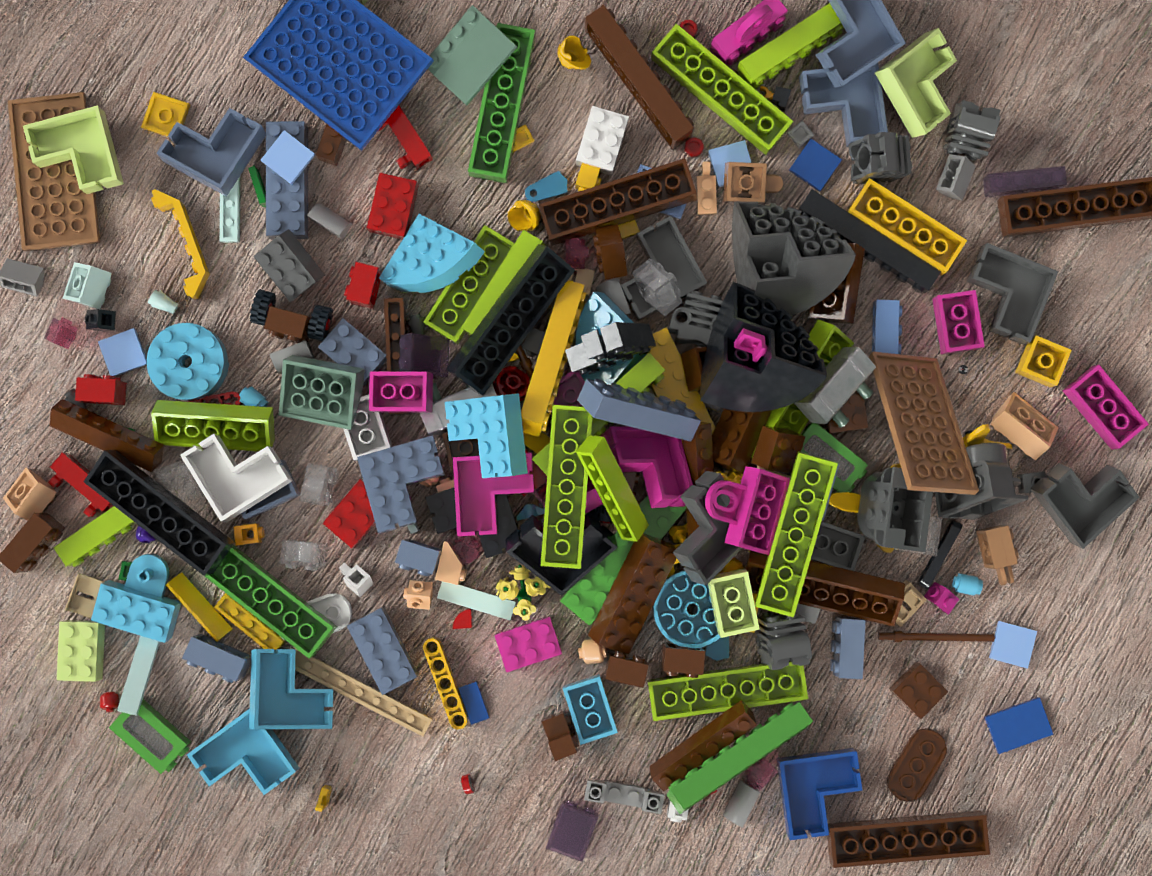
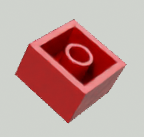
[344,262,382,310]
[75,374,127,406]

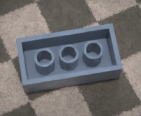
[347,607,419,695]

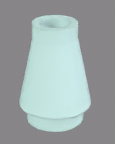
[148,290,179,314]

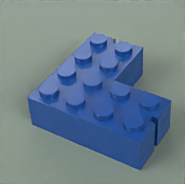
[776,748,863,840]

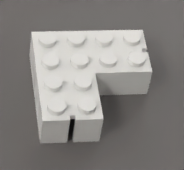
[180,434,293,523]

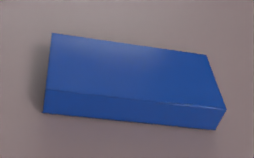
[458,681,490,725]

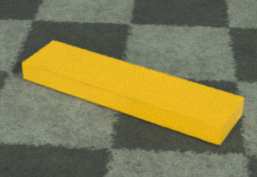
[166,572,233,642]
[213,593,285,654]

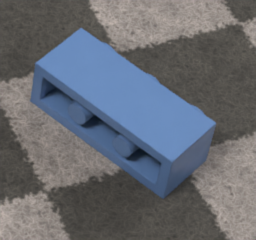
[872,300,902,355]

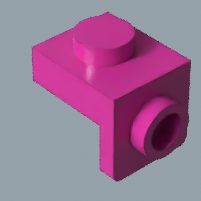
[734,328,767,362]
[924,582,960,615]

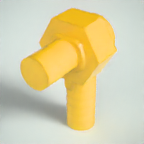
[669,523,688,544]

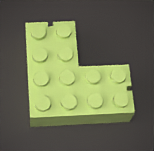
[875,28,957,138]
[23,105,124,194]

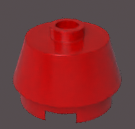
[493,366,530,401]

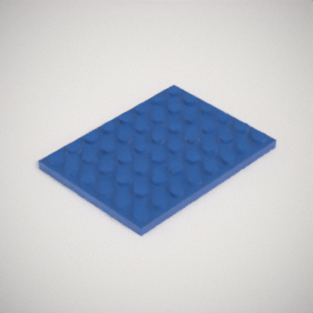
[243,0,434,151]

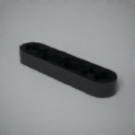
[917,519,963,589]

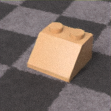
[3,467,57,520]
[435,541,467,585]

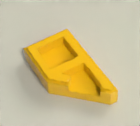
[513,124,534,152]
[315,785,332,812]

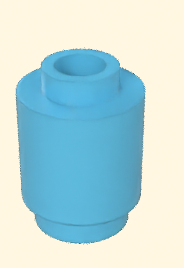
[239,386,269,407]
[952,573,983,596]

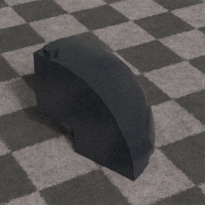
[700,281,827,412]

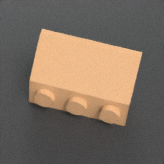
[990,392,1059,461]

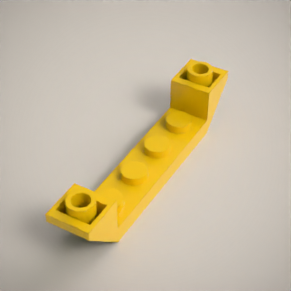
[151,189,210,300]

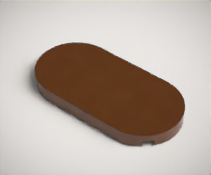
[887,729,947,802]

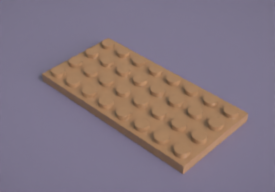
[8,92,100,251]
[869,352,979,495]

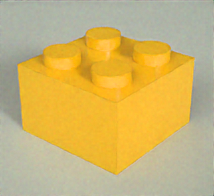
[1015,335,1072,388]

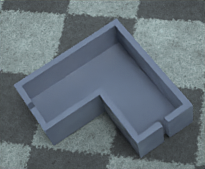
[815,0,906,88]
[799,63,888,147]
[156,108,266,197]
[357,435,445,534]

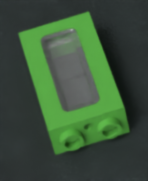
[801,422,868,492]
[109,699,191,774]

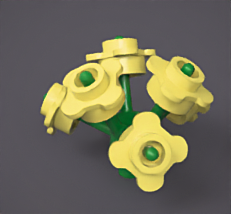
[496,565,551,621]

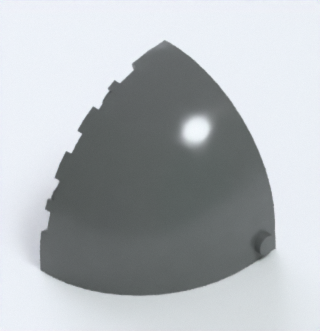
[732,201,856,316]

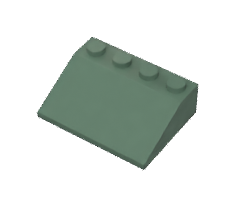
[428,5,517,105]
[279,355,365,430]

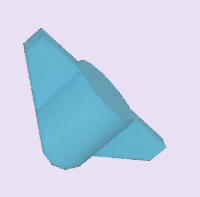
[516,504,545,521]

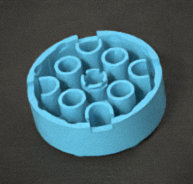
[147,323,229,401]
[653,570,720,649]

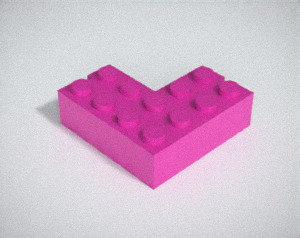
[600,426,693,508]
[453,453,535,536]

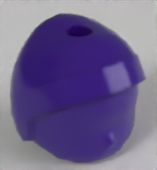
[136,526,156,543]

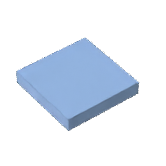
[260,130,315,185]
[708,140,751,187]
[98,328,147,377]
[989,621,1037,669]

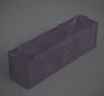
[983,166,1067,198]

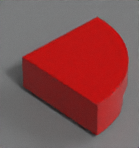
[453,609,472,629]

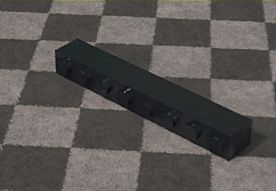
[798,189,941,293]

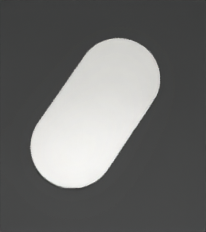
[279,593,352,644]

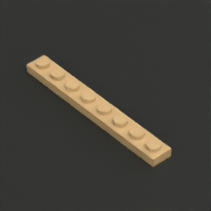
[295,648,433,737]

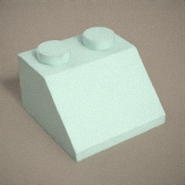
[63,262,112,309]

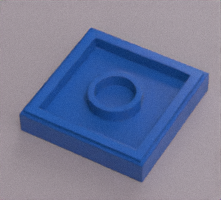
[789,139,842,192]

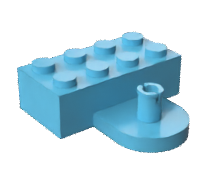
[91,554,182,643]

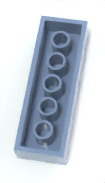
[266,121,308,240]
[577,379,701,441]

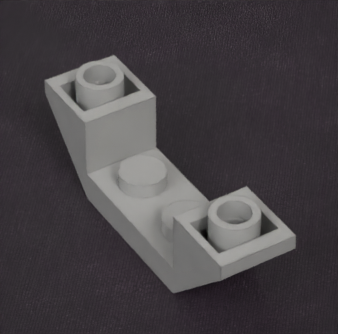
[584,780,665,814]

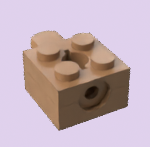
[723,162,783,203]
[976,525,1019,586]

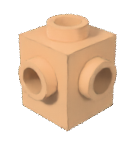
[404,580,433,610]

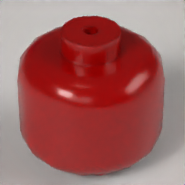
[100,692,119,712]

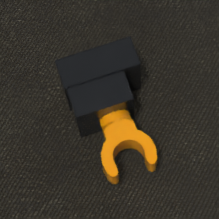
[760,86,791,112]

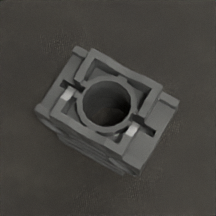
[943,100,1001,160]
[849,132,912,184]
[668,291,723,347]
[756,612,812,670]

